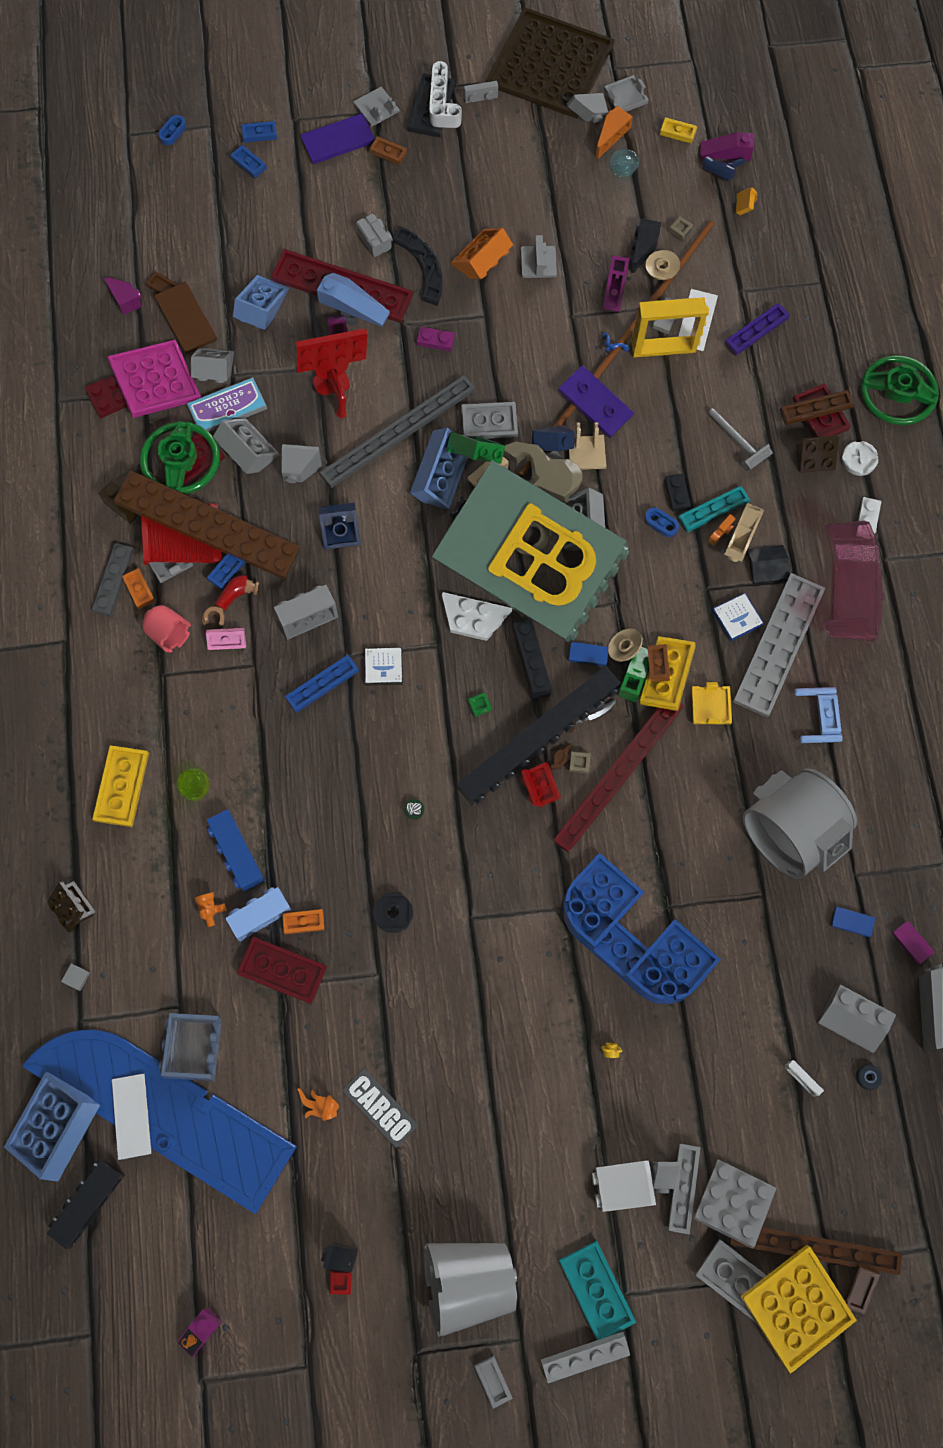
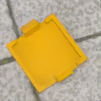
[691,682,732,724]

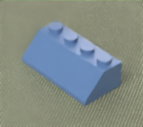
[410,428,468,510]

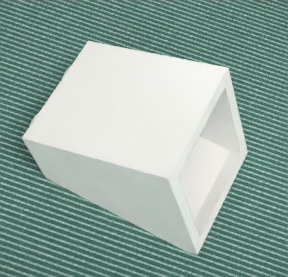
[592,1160,656,1212]

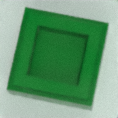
[467,692,492,717]

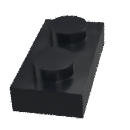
[665,473,691,512]

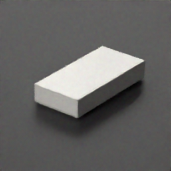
[784,1060,824,1097]

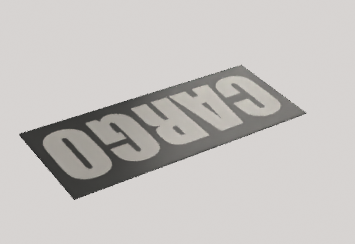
[342,1068,419,1148]

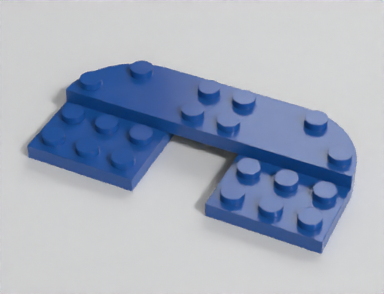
[562,853,721,1004]

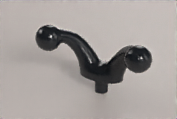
[449,496,467,518]

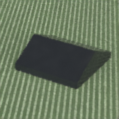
[747,545,790,584]

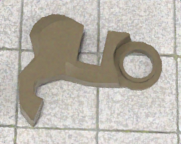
[503,442,583,556]

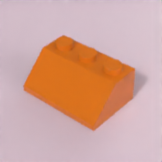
[451,228,514,279]

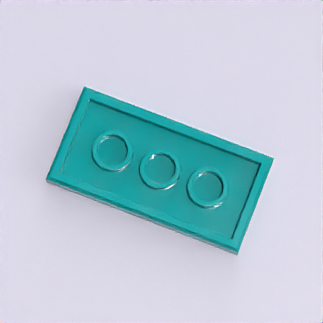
[559,1240,636,1340]

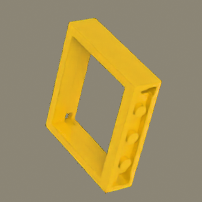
[631,297,709,358]

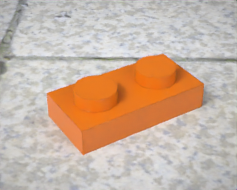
[122,568,156,610]
[283,909,325,935]

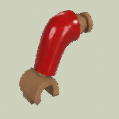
[202,575,259,627]

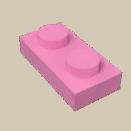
[206,628,246,650]

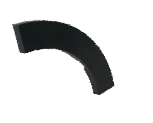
[393,226,443,306]

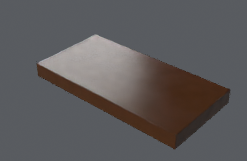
[154,281,217,354]

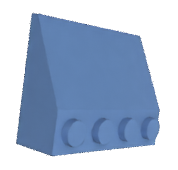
[4,1072,100,1181]

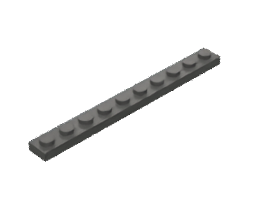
[320,375,475,488]

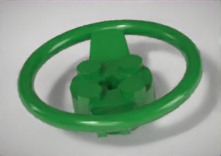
[861,355,939,425]
[140,421,220,494]

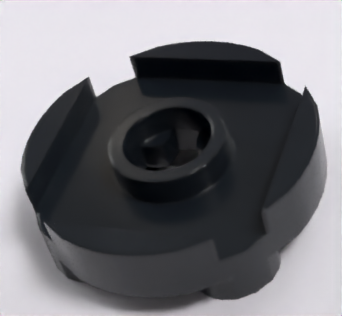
[373,892,413,933]

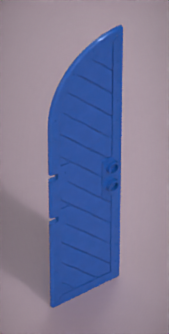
[22,1030,297,1214]

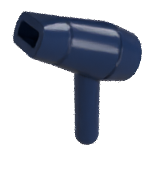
[702,156,745,181]

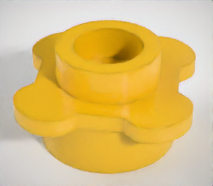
[601,1043,622,1058]

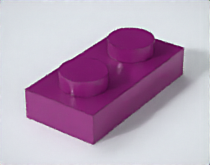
[417,327,455,351]

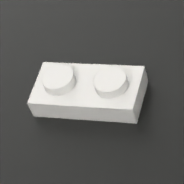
[856,497,881,536]

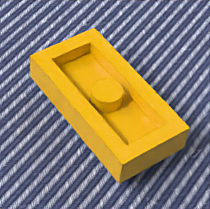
[660,117,697,144]

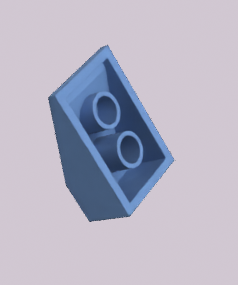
[233,275,289,330]

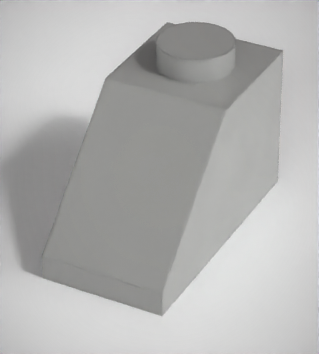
[567,93,608,123]

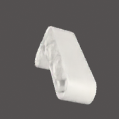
[429,61,462,128]

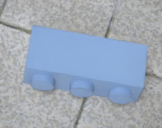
[225,887,292,942]

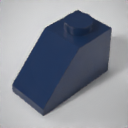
[532,425,574,451]

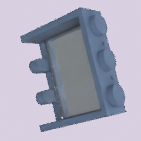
[159,1013,222,1082]

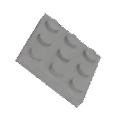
[693,1159,776,1249]

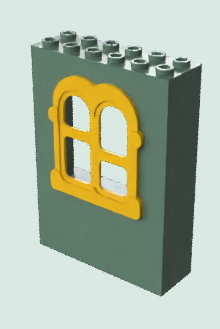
[432,460,629,643]

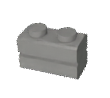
[356,214,392,257]

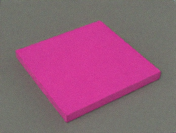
[107,340,201,418]

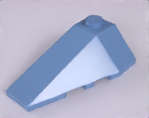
[317,273,390,327]

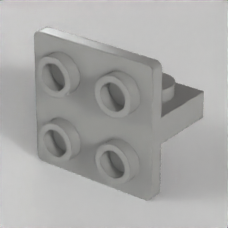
[521,235,557,278]

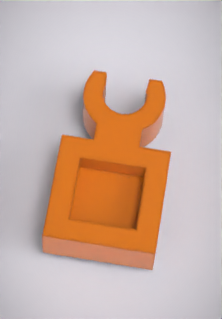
[708,514,736,546]

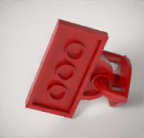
[295,328,368,418]

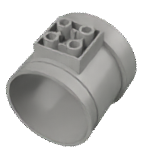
[743,768,857,879]

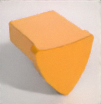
[736,187,757,215]

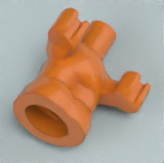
[194,892,227,927]

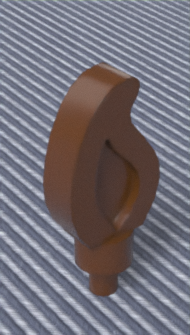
[550,744,572,770]

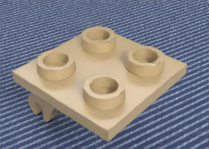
[569,422,606,470]

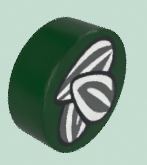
[405,799,424,820]

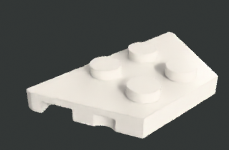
[442,592,512,641]

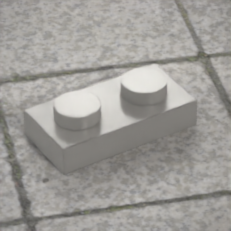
[464,81,498,103]

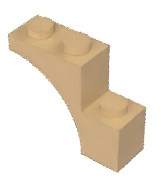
[724,503,764,562]

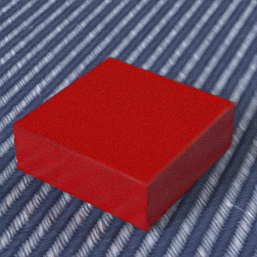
[329,1271,352,1295]

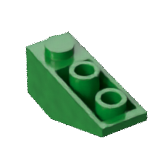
[618,647,649,703]

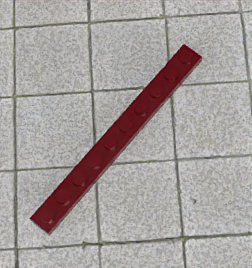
[553,702,685,853]

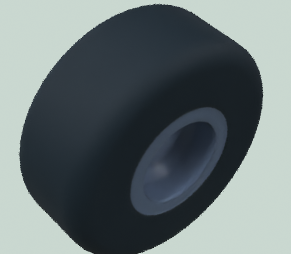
[856,1064,882,1090]

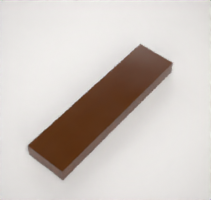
[779,390,854,425]

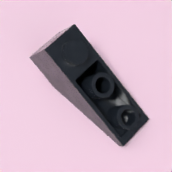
[629,219,662,273]
[321,1242,359,1272]

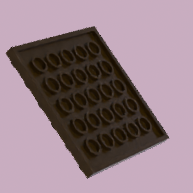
[486,7,615,118]

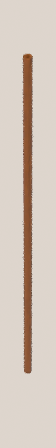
[518,221,714,478]

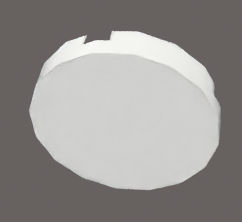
[841,441,878,476]

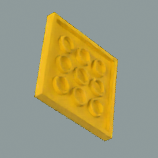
[740,1245,857,1374]

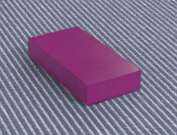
[891,921,935,965]

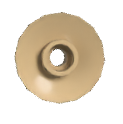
[646,250,680,280]
[608,628,643,662]

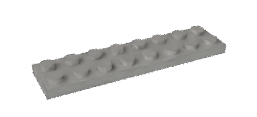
[733,573,825,718]

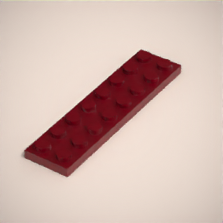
[271,249,413,323]

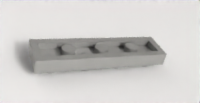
[668,1144,701,1235]
[541,1332,630,1383]

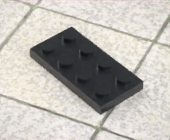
[408,73,455,138]

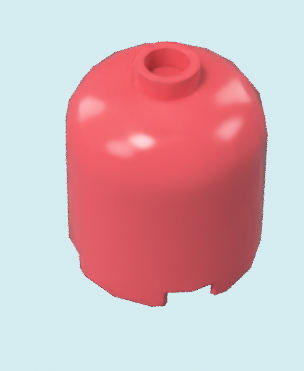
[142,605,191,653]

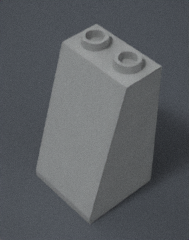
[919,964,943,1052]

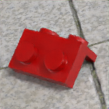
[521,762,561,807]

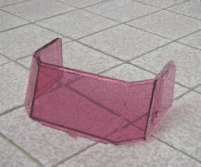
[824,521,885,642]

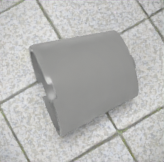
[424,1243,517,1337]

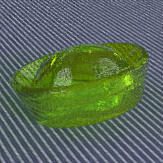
[177,768,210,801]

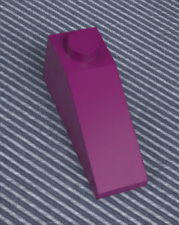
[700,132,754,161]
[603,255,629,312]

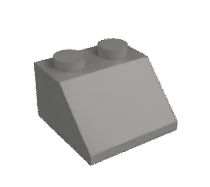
[191,348,234,383]

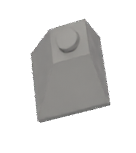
[282,444,322,483]

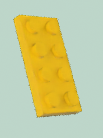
[640,636,696,711]
[92,745,149,827]

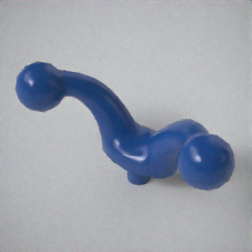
[602,332,629,352]

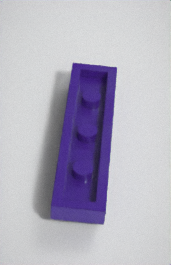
[725,303,790,356]

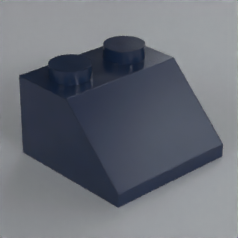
[318,503,361,549]

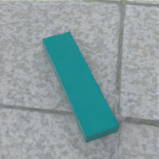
[678,486,750,533]

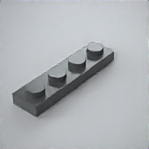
[92,543,134,617]

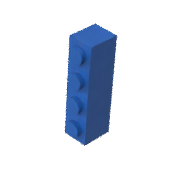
[206,809,265,892]

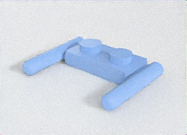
[794,687,842,743]

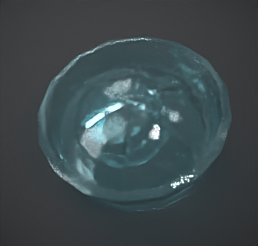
[610,149,640,177]

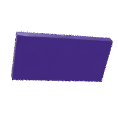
[300,113,375,164]

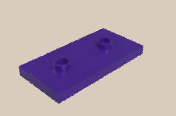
[558,365,634,438]

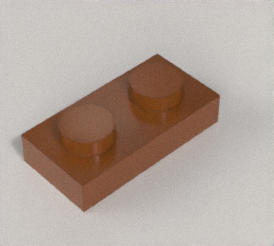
[370,136,408,166]
[648,644,670,683]

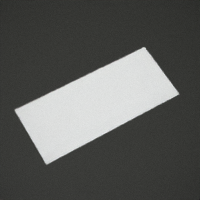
[678,289,718,351]
[112,1074,151,1160]

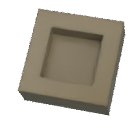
[669,216,694,241]
[569,752,591,774]

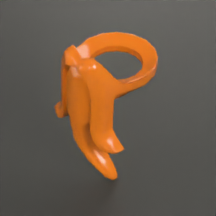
[297,1088,339,1121]

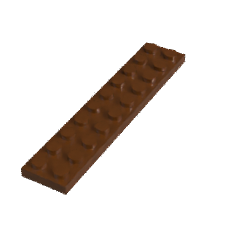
[114,471,300,580]

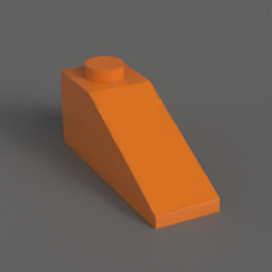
[596,105,633,159]

